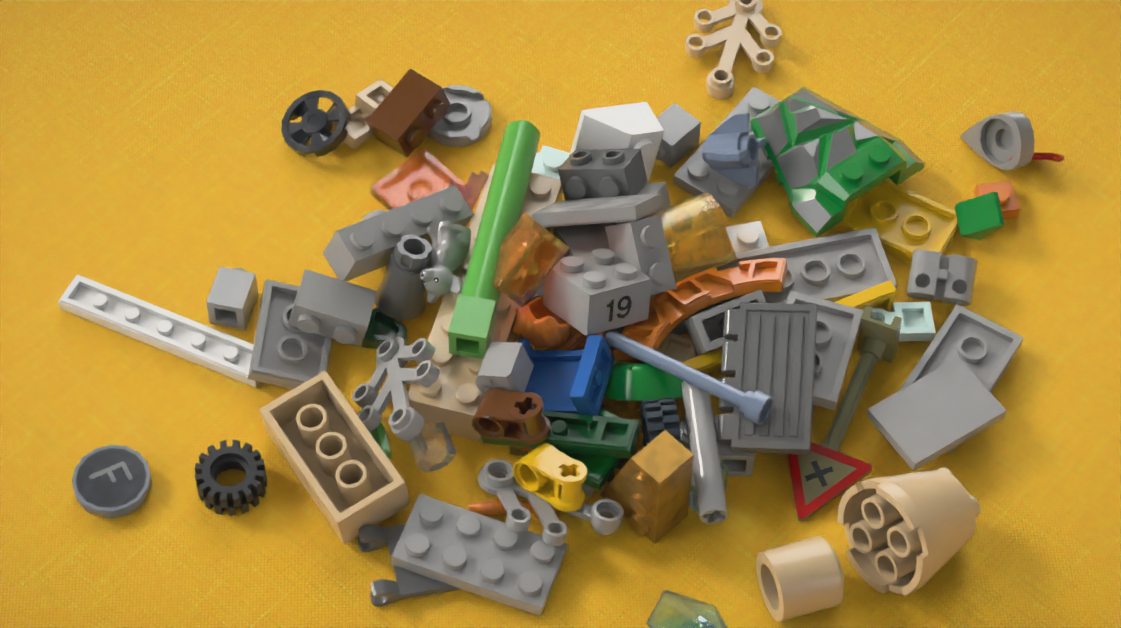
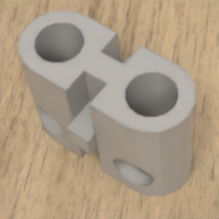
[906,250,978,306]

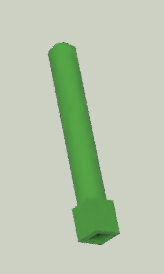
[448,120,541,359]

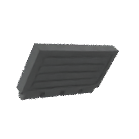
[717,303,818,455]

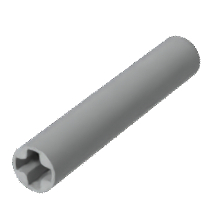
[681,381,728,524]

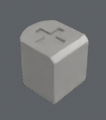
[475,341,534,395]

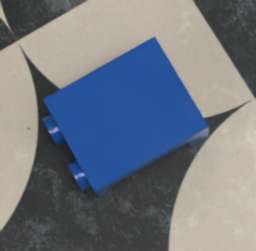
[517,335,615,416]

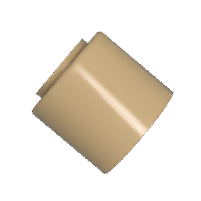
[756,536,844,622]

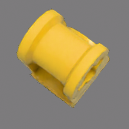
[512,443,587,512]

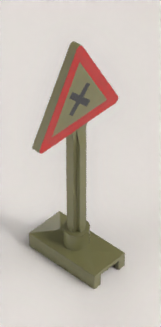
[787,305,902,522]

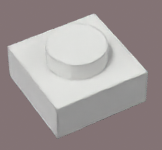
[724,221,769,254]

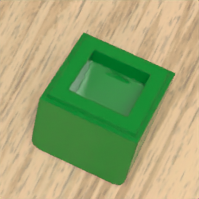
[955,192,1005,240]

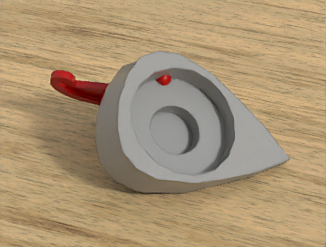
[960,111,1064,170]

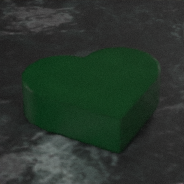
[362,308,408,349]

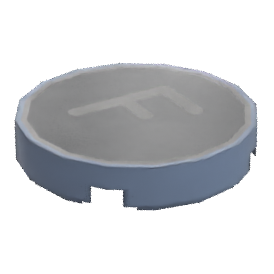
[72,445,152,518]

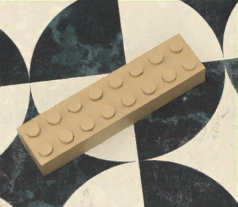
[408,164,563,442]

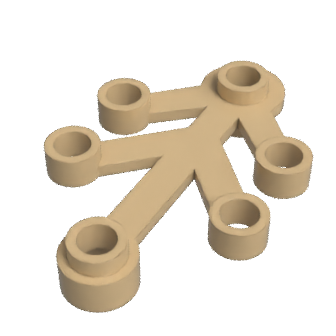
[685,0,782,99]

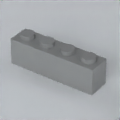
[323,185,474,281]

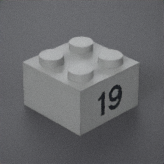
[543,248,652,336]

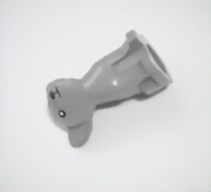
[420,221,471,303]

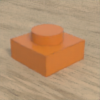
[974,181,1020,219]

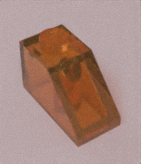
[494,212,569,307]

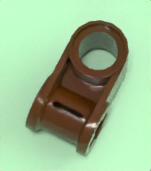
[472,387,552,444]

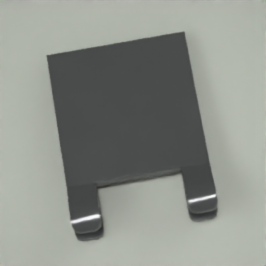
[358,524,460,607]

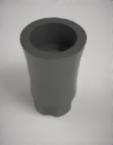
[375,234,432,320]

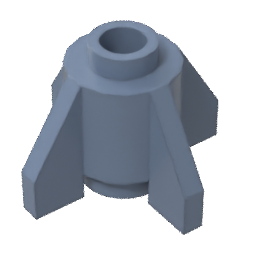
[702,113,766,186]

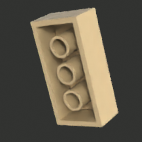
[259,371,411,544]

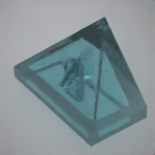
[646,590,728,628]

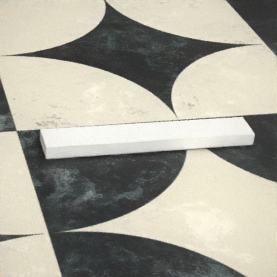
[58,274,260,388]

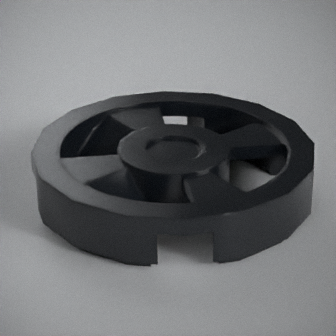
[281,90,351,157]

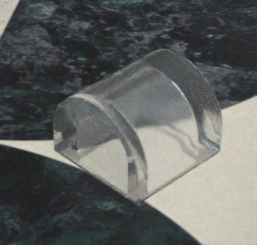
[408,422,457,472]

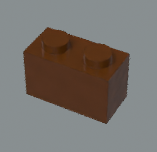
[366,68,451,158]

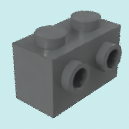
[558,149,648,200]

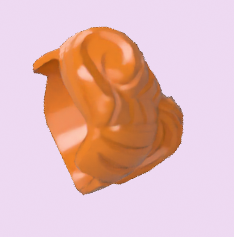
[512,297,605,350]

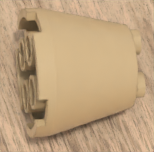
[838,467,981,596]

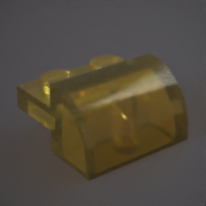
[640,192,737,283]

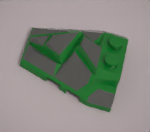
[751,87,925,238]

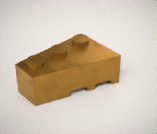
[600,430,694,544]

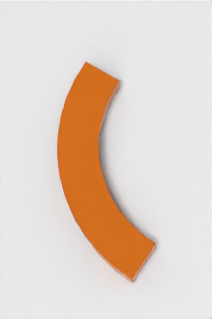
[614,258,788,361]

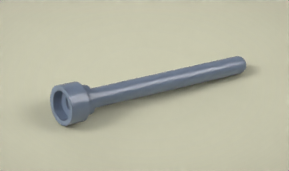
[605,331,773,425]

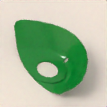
[604,360,683,401]

